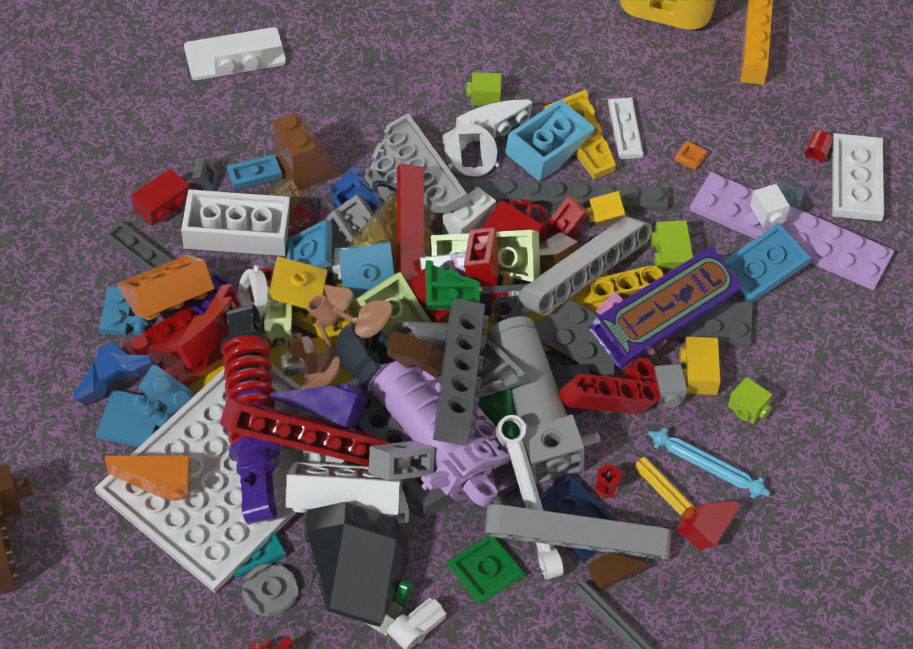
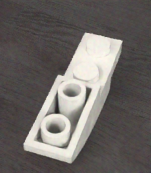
[442,100,532,152]

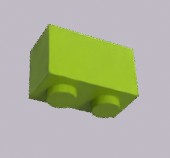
[650,221,693,275]

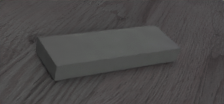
[102,220,173,272]

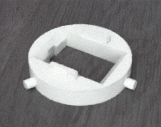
[445,119,499,178]
[237,265,268,320]

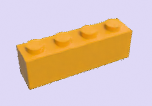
[740,0,773,85]

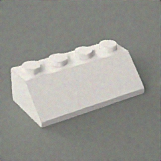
[181,190,290,256]
[286,461,403,517]

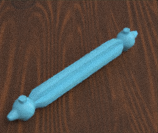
[648,428,770,499]

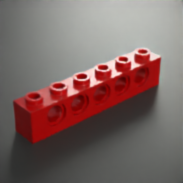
[219,397,390,466]

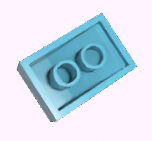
[505,99,595,181]

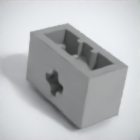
[369,441,435,481]

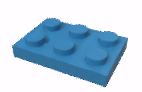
[724,223,811,302]

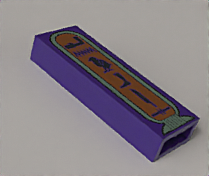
[589,246,743,369]

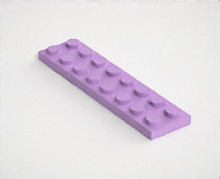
[689,172,894,291]

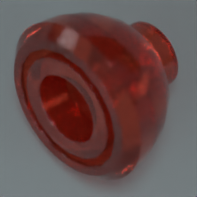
[288,204,318,236]

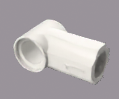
[387,598,446,649]

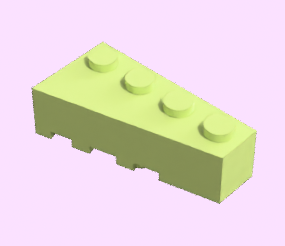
[431,230,541,282]

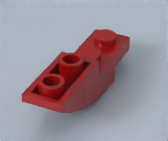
[176,284,240,368]

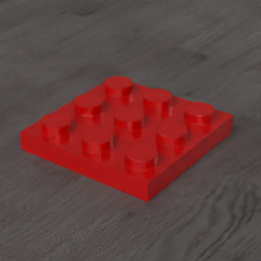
[123,306,224,387]

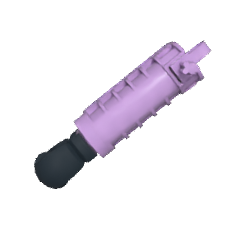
[335,323,511,507]

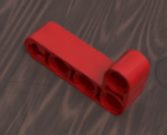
[560,357,661,414]

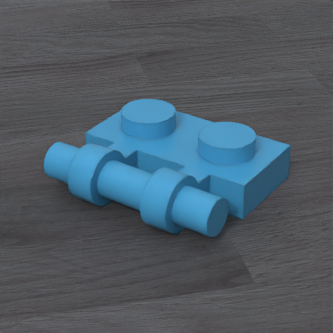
[99,287,149,336]
[131,365,196,427]

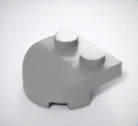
[327,193,389,251]

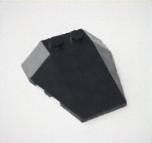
[304,502,409,627]

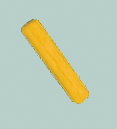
[635,457,695,515]

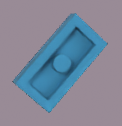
[227,154,282,191]

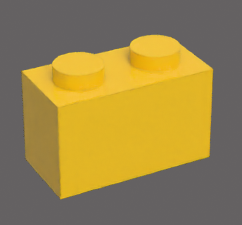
[679,337,720,395]

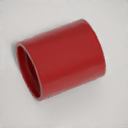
[804,130,833,163]

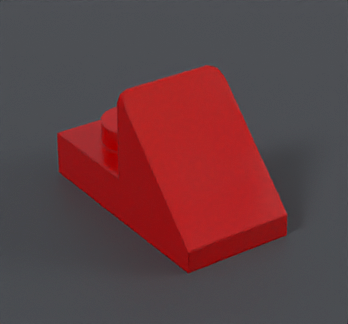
[539,196,589,241]

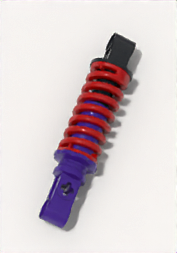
[220,304,281,525]

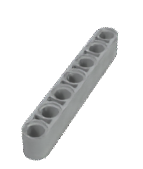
[519,216,652,315]
[485,505,672,559]

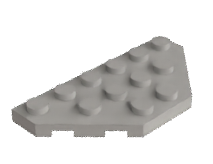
[364,113,470,213]

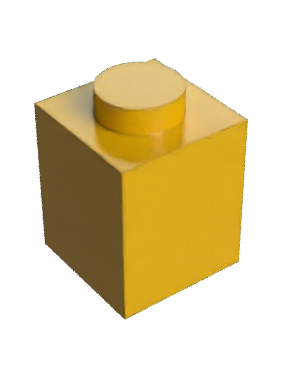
[586,191,626,228]

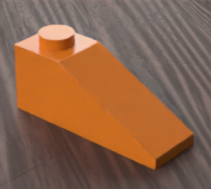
[105,456,191,501]

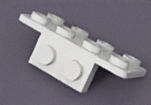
[184,27,286,80]

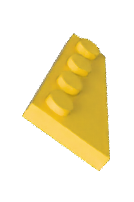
[544,89,616,180]

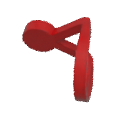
[508,199,546,227]

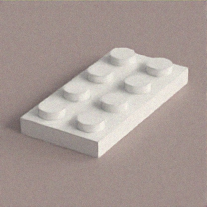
[832,133,884,221]

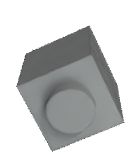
[654,364,687,408]

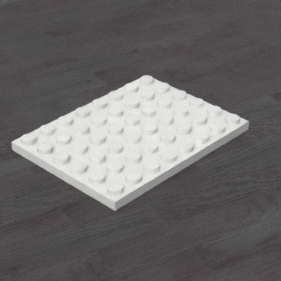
[95,364,355,593]

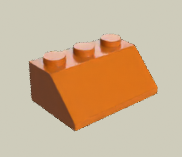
[117,255,214,320]

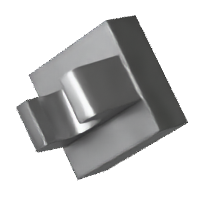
[187,157,219,191]

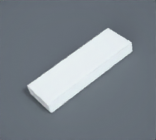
[608,98,643,159]

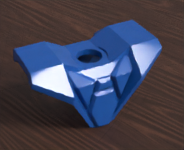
[329,167,392,230]
[73,343,159,406]

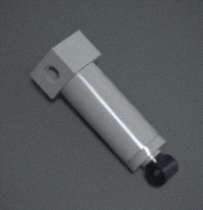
[487,296,601,484]

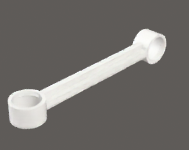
[496,415,563,580]

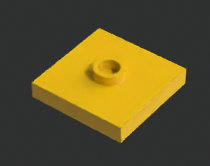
[267,256,327,309]

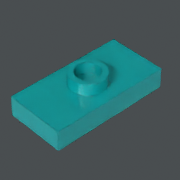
[234,533,287,579]

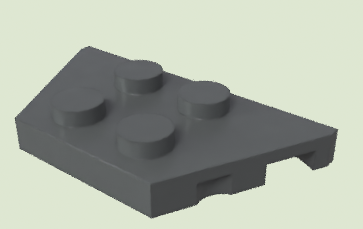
[534,300,615,377]
[474,332,529,398]

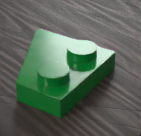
[425,260,480,310]

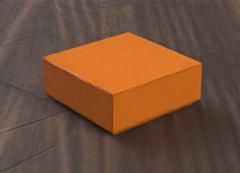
[674,141,708,170]

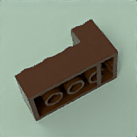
[0,464,33,595]

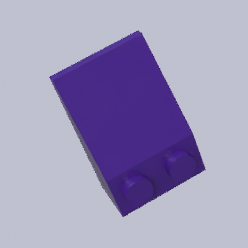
[270,383,369,428]

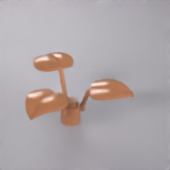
[300,285,393,389]

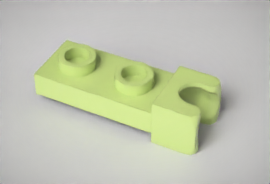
[264,287,292,346]

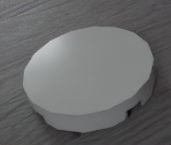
[242,564,298,617]

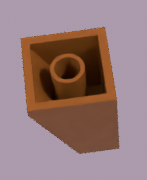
[273,112,340,192]

